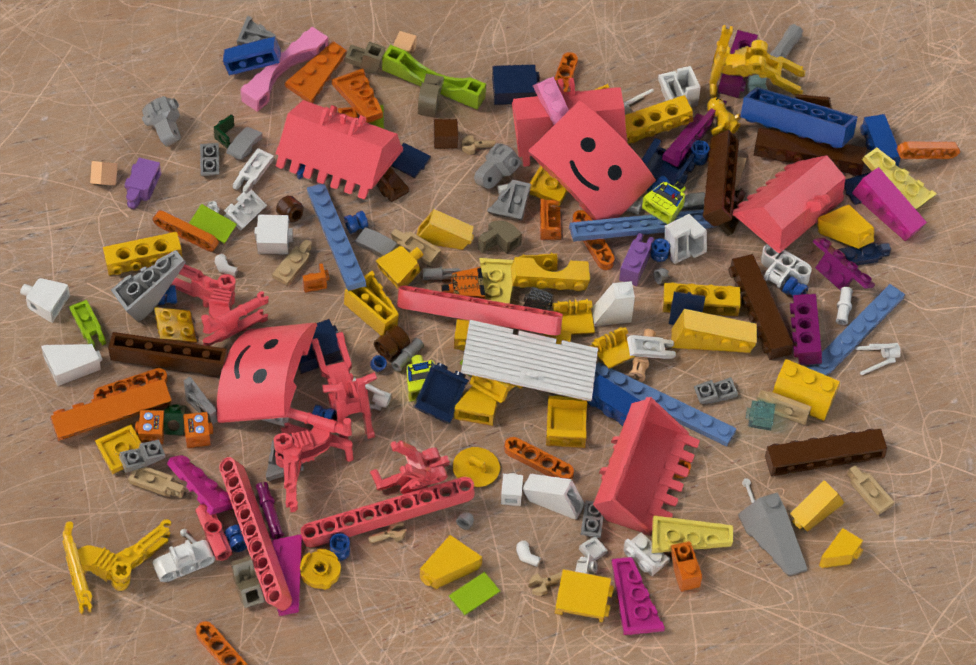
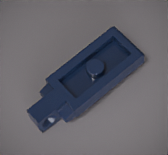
[838,243,891,266]

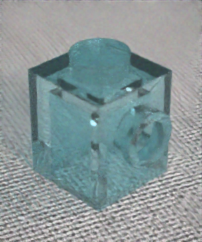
[745,400,775,431]

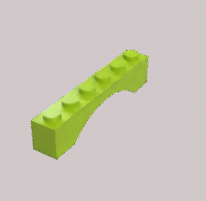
[382,45,486,110]

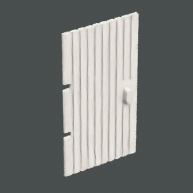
[461,320,598,401]

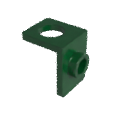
[213,114,235,149]
[164,404,187,435]

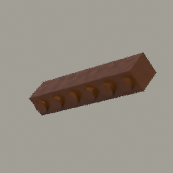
[753,128,866,175]
[703,130,739,227]
[728,254,793,360]
[108,332,228,377]
[765,428,888,476]

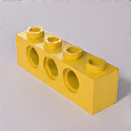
[625,95,693,144]
[103,232,183,276]
[662,282,740,316]

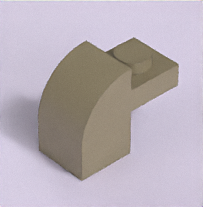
[344,42,386,73]
[418,74,444,118]
[478,221,522,254]
[231,556,264,608]

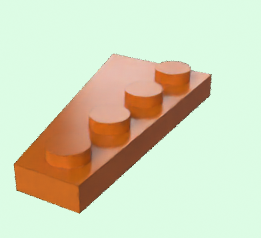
[285,41,346,103]
[332,68,383,123]

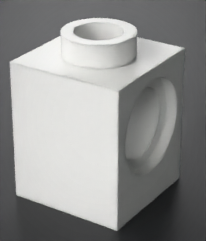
[501,473,523,506]

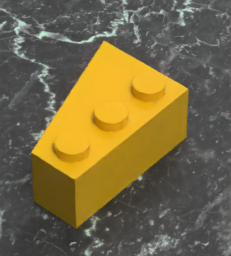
[344,270,399,335]

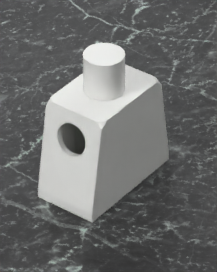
[20,278,70,323]

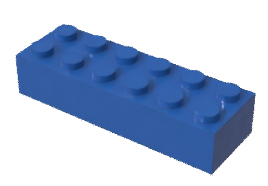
[740,87,858,148]

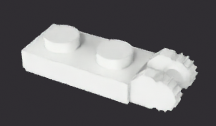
[233,148,274,194]
[627,335,676,359]

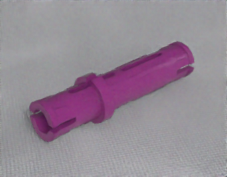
[255,482,284,540]

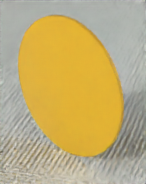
[453,447,500,487]

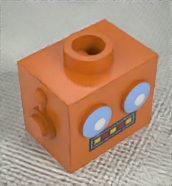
[135,410,164,444]
[183,412,214,448]

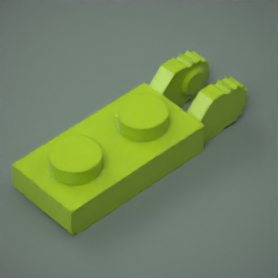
[69,300,106,348]

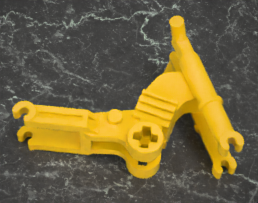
[709,25,806,98]
[62,519,171,614]

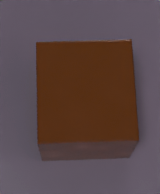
[434,119,458,149]

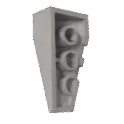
[111,250,186,323]
[738,492,807,577]

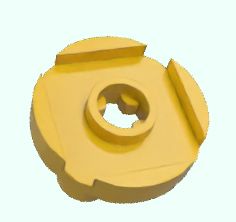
[300,549,341,590]

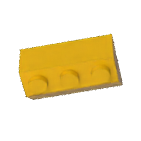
[773,359,840,421]

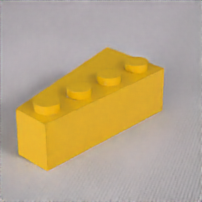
[671,309,757,353]

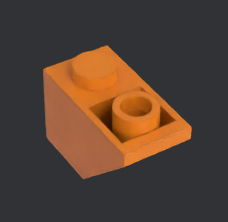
[671,541,702,592]

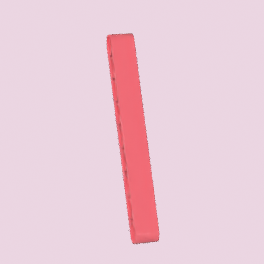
[397,286,563,335]
[219,457,292,611]
[301,477,475,548]

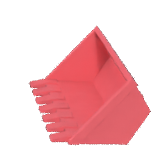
[276,100,403,199]
[593,397,700,536]

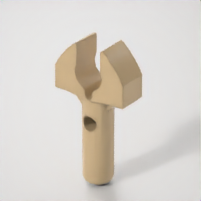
[462,136,496,155]
[368,522,406,543]
[529,572,562,596]

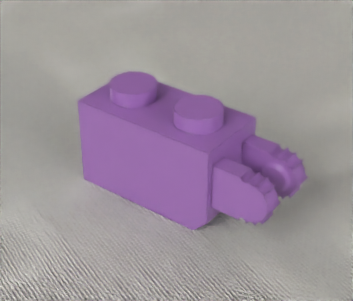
[125,158,161,209]
[619,233,654,286]

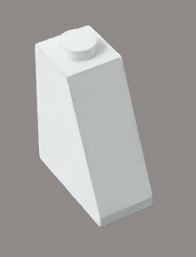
[591,281,635,326]
[41,344,103,386]
[522,474,585,520]

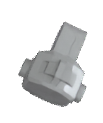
[142,96,181,147]
[474,143,522,189]

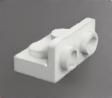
[224,189,267,231]
[623,532,670,576]

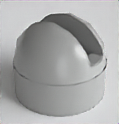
[654,268,670,284]
[456,512,474,530]

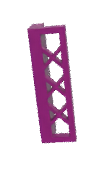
[662,108,716,167]

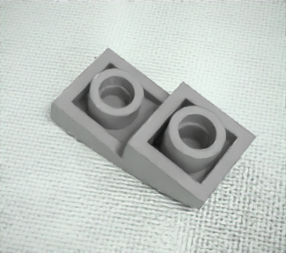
[226,127,263,159]
[200,143,219,176]
[355,227,398,257]
[694,377,738,404]
[119,440,165,473]
[581,501,603,538]

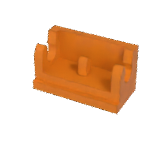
[540,199,561,240]

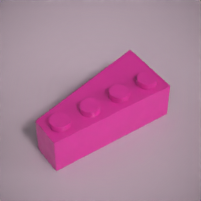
[852,167,927,241]

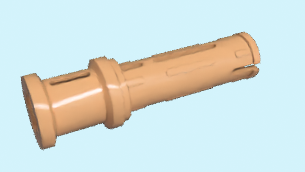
[628,329,656,383]

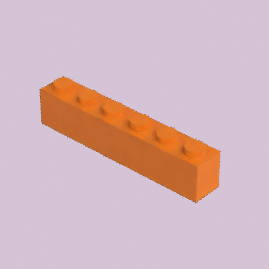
[50,378,172,441]

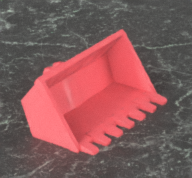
[512,78,628,167]
[732,155,846,253]

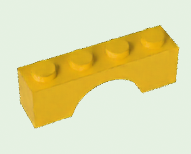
[511,257,590,291]

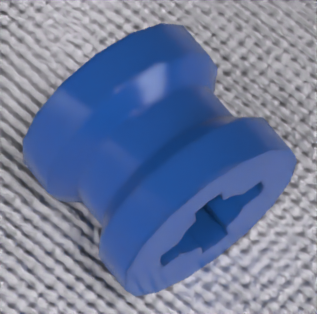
[650,238,670,262]

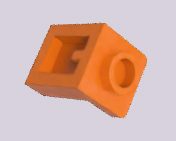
[302,263,330,293]

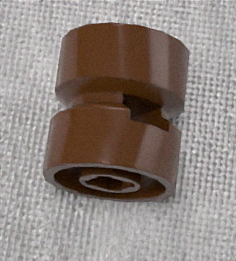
[374,325,410,361]

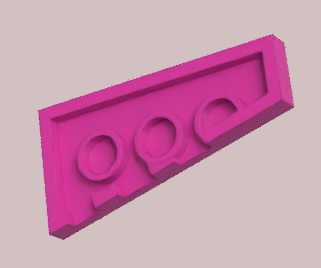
[167,455,233,515]
[271,534,302,616]
[611,557,665,635]

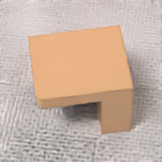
[393,31,416,53]
[90,161,118,185]

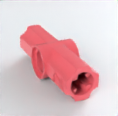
[195,504,233,561]

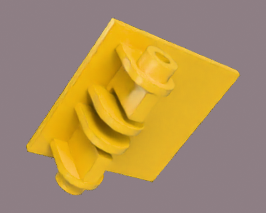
[552,299,595,335]
[154,307,197,343]
[590,327,636,369]

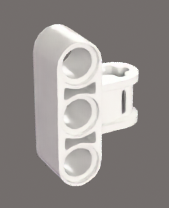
[761,244,812,289]
[153,540,215,582]

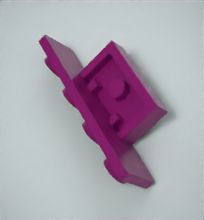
[812,238,875,291]

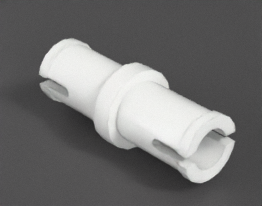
[836,287,853,325]

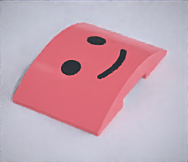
[528,100,656,220]
[217,322,317,423]

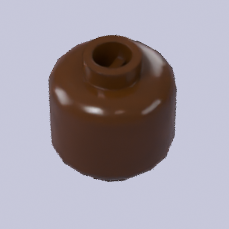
[276,196,304,223]

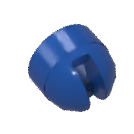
[370,355,387,372]

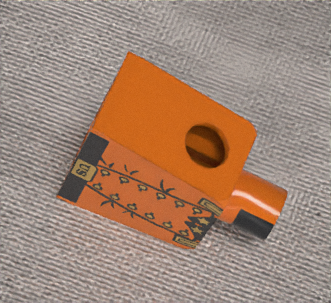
[441,267,485,299]

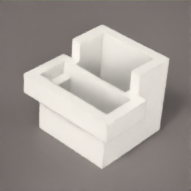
[658,66,701,107]
[665,214,707,264]
[254,215,293,255]

